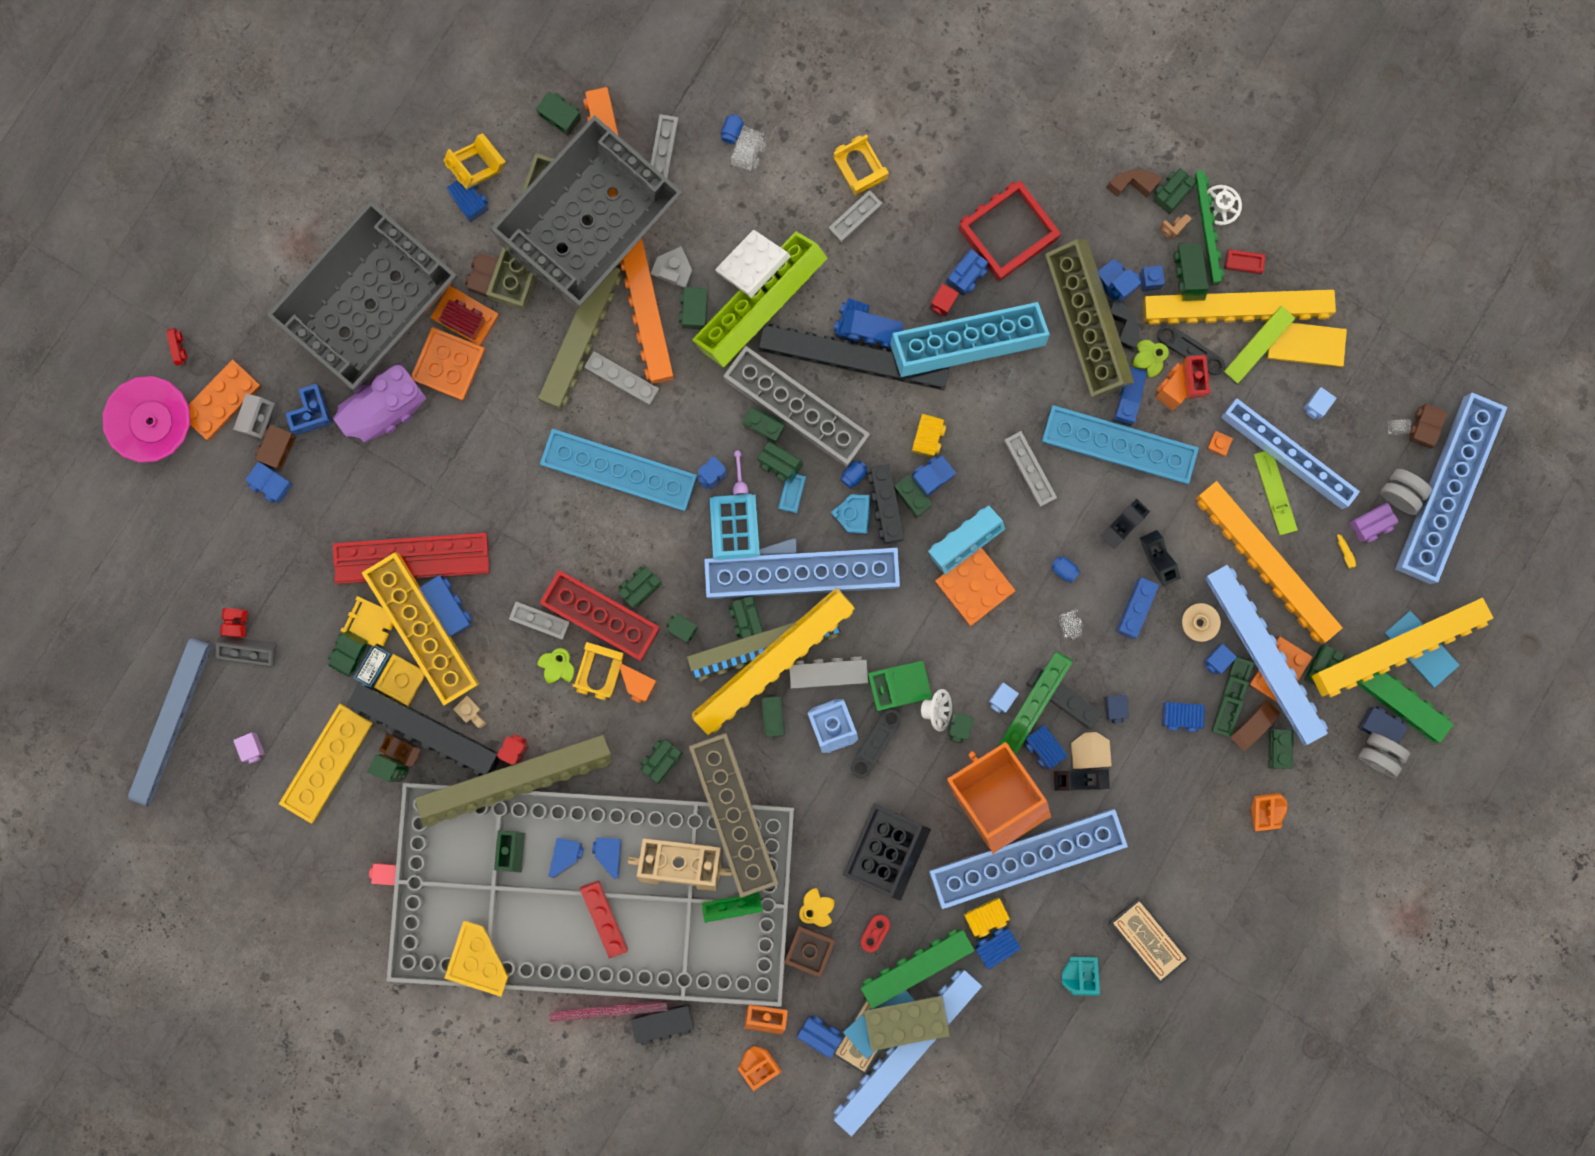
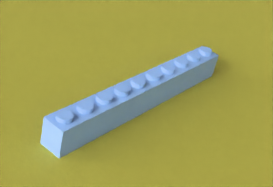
[1205,565,1328,746]
[833,968,982,1136]

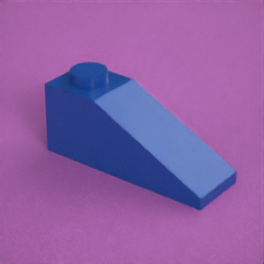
[1113,366,1147,426]

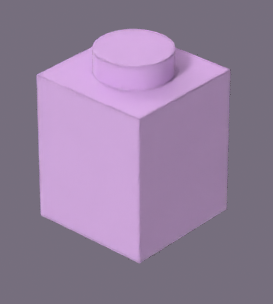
[233,733,265,764]

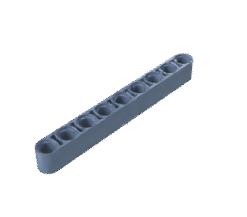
[128,637,211,807]

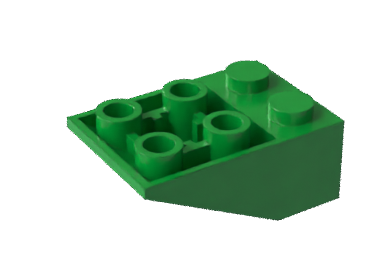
[868,661,932,712]

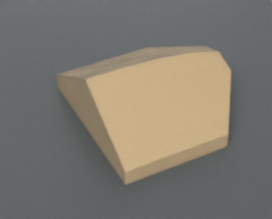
[1071,732,1112,769]

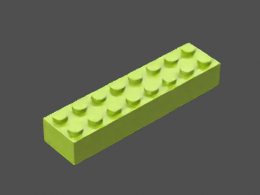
[692,231,828,368]

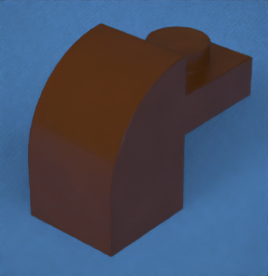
[379,733,420,767]

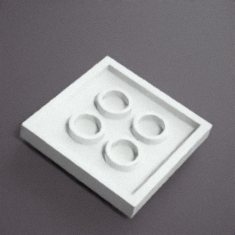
[715,230,791,298]

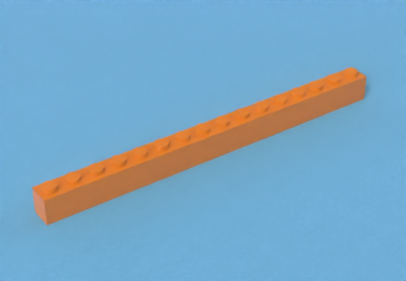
[583,87,674,385]

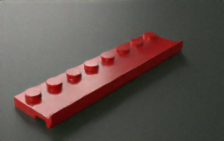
[333,533,490,584]

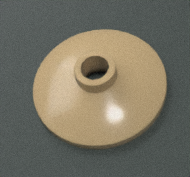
[1182,603,1221,642]

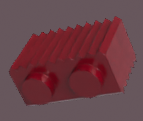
[439,299,486,340]

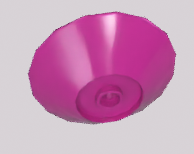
[103,376,190,463]

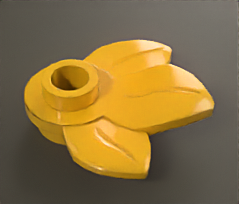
[799,888,835,927]

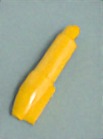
[1337,534,1356,569]

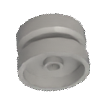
[1380,469,1432,515]
[1358,733,1410,778]

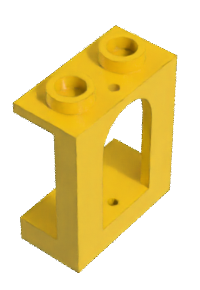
[443,133,506,190]
[833,135,889,196]
[573,642,625,701]

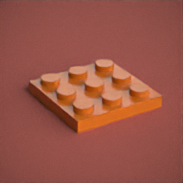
[411,327,486,401]
[935,547,1016,626]

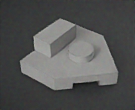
[650,247,692,288]

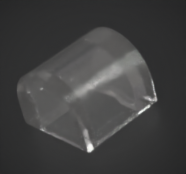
[1386,419,1411,436]

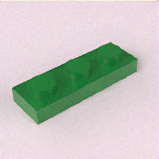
[701,892,763,923]

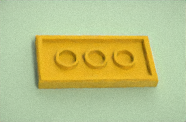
[1267,323,1347,367]

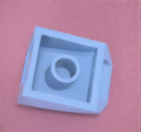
[807,699,858,753]

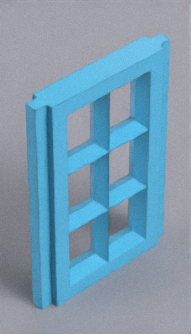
[710,494,760,560]

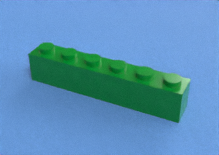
[1353,654,1454,743]
[859,928,975,1009]

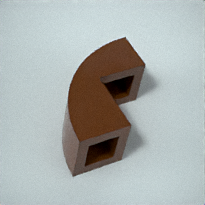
[1106,170,1162,198]
[1230,700,1280,751]

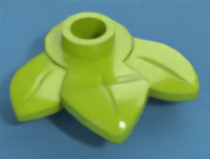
[1133,340,1169,378]
[537,648,574,684]

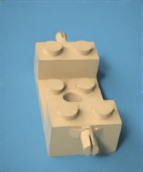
[628,838,733,892]

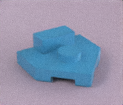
[831,494,872,534]

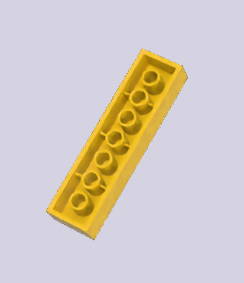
[362,552,480,705]

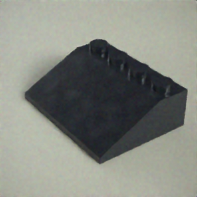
[843,804,931,901]

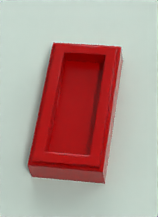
[1225,249,1266,274]

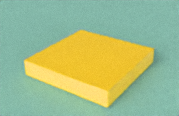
[374,654,426,706]

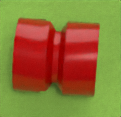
[220,608,248,638]

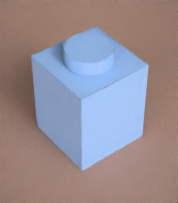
[1303,387,1336,420]
[988,682,1019,714]

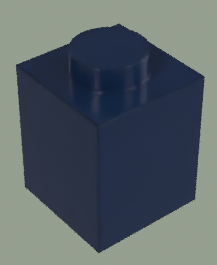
[1104,695,1129,723]

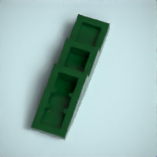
[1212,656,1254,737]

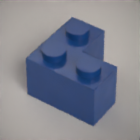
[1098,259,1141,302]
[285,384,333,435]
[912,456,956,497]

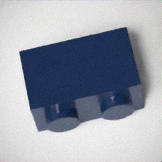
[1357,706,1408,744]

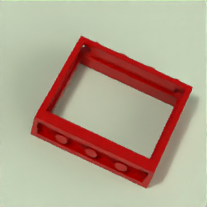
[958,180,1061,282]

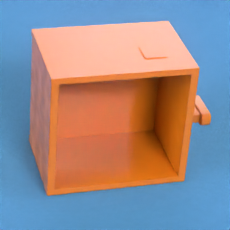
[947,742,1051,854]

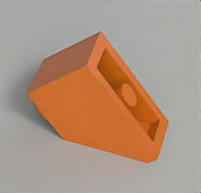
[620,664,657,704]

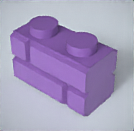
[1350,503,1399,543]

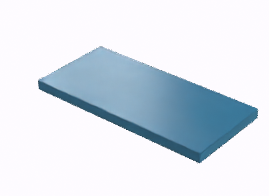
[1384,610,1460,688]
[843,990,915,1059]

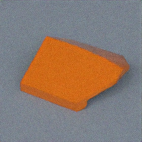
[1251,793,1287,832]
[738,1046,782,1091]

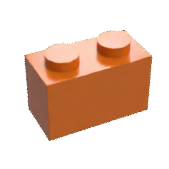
[744,1005,788,1035]

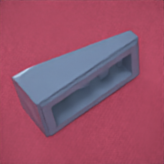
[759,538,796,556]

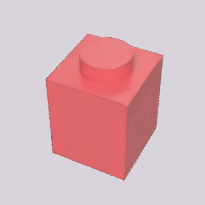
[369,863,396,885]

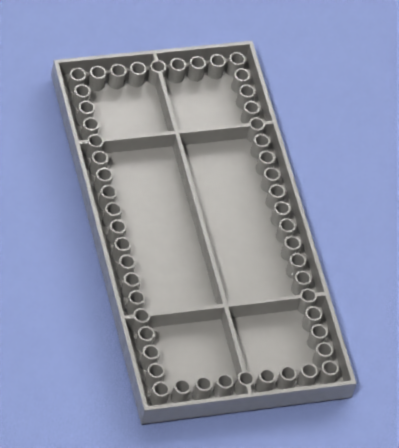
[386,783,794,1007]

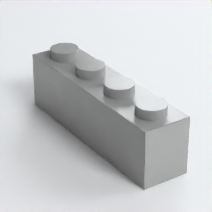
[789,656,868,689]

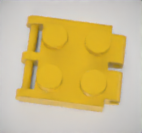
[340,596,393,647]

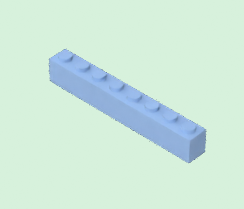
[1220,398,1360,509]

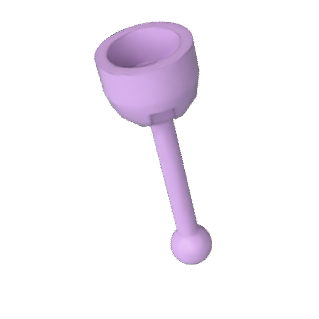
[733,450,748,495]

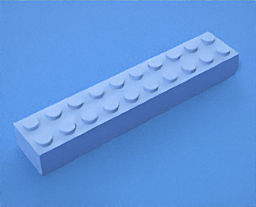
[1395,393,1507,584]
[705,548,900,599]
[928,809,1128,909]

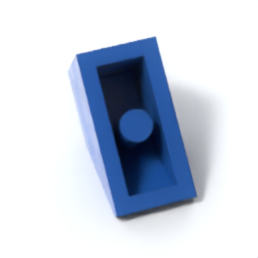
[548,838,584,878]
[592,838,622,879]

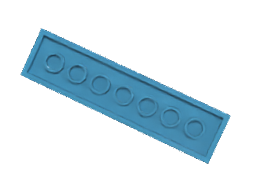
[1041,405,1199,485]
[540,429,697,512]

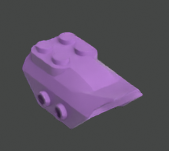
[333,362,426,442]

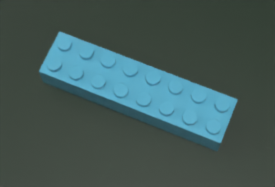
[890,302,1050,377]

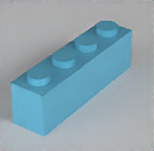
[928,506,1005,574]

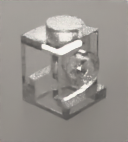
[1057,609,1083,639]

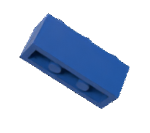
[842,310,903,348]
[419,575,472,638]
[1115,577,1159,639]

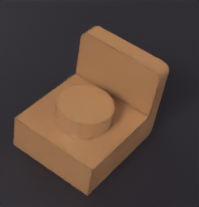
[1159,214,1192,240]

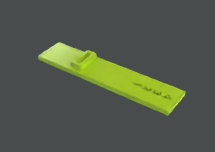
[1224,306,1295,384]
[1253,451,1298,536]

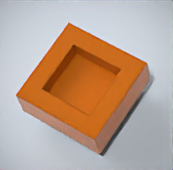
[1207,431,1233,457]

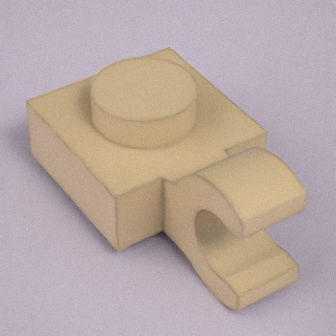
[453,696,487,729]

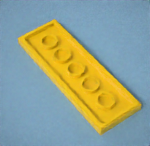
[279,703,374,824]

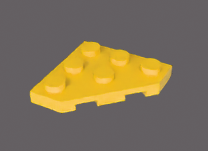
[445,920,508,997]

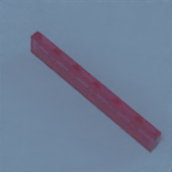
[549,1001,669,1022]

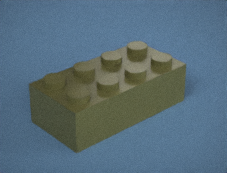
[864,996,951,1051]

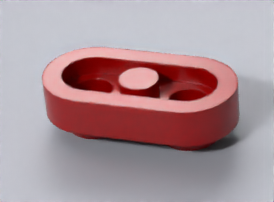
[167,328,188,366]
[860,914,890,952]

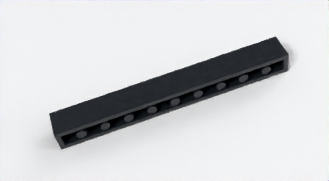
[759,324,950,391]

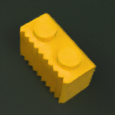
[911,414,946,458]
[963,897,1010,938]

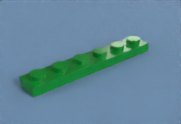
[1194,170,1224,286]
[998,651,1073,755]

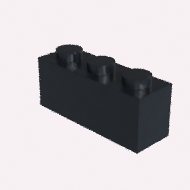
[630,1003,694,1045]

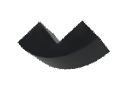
[1110,299,1139,352]
[1101,498,1150,549]
[1140,530,1181,586]
[1054,769,1110,791]

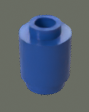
[721,114,744,144]
[840,460,868,489]
[1051,556,1080,583]

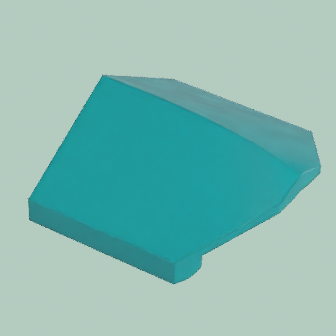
[1062,957,1100,996]

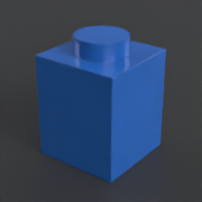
[1139,265,1165,292]
[1203,644,1237,675]

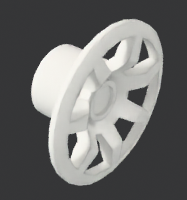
[1207,185,1242,225]
[921,689,952,731]

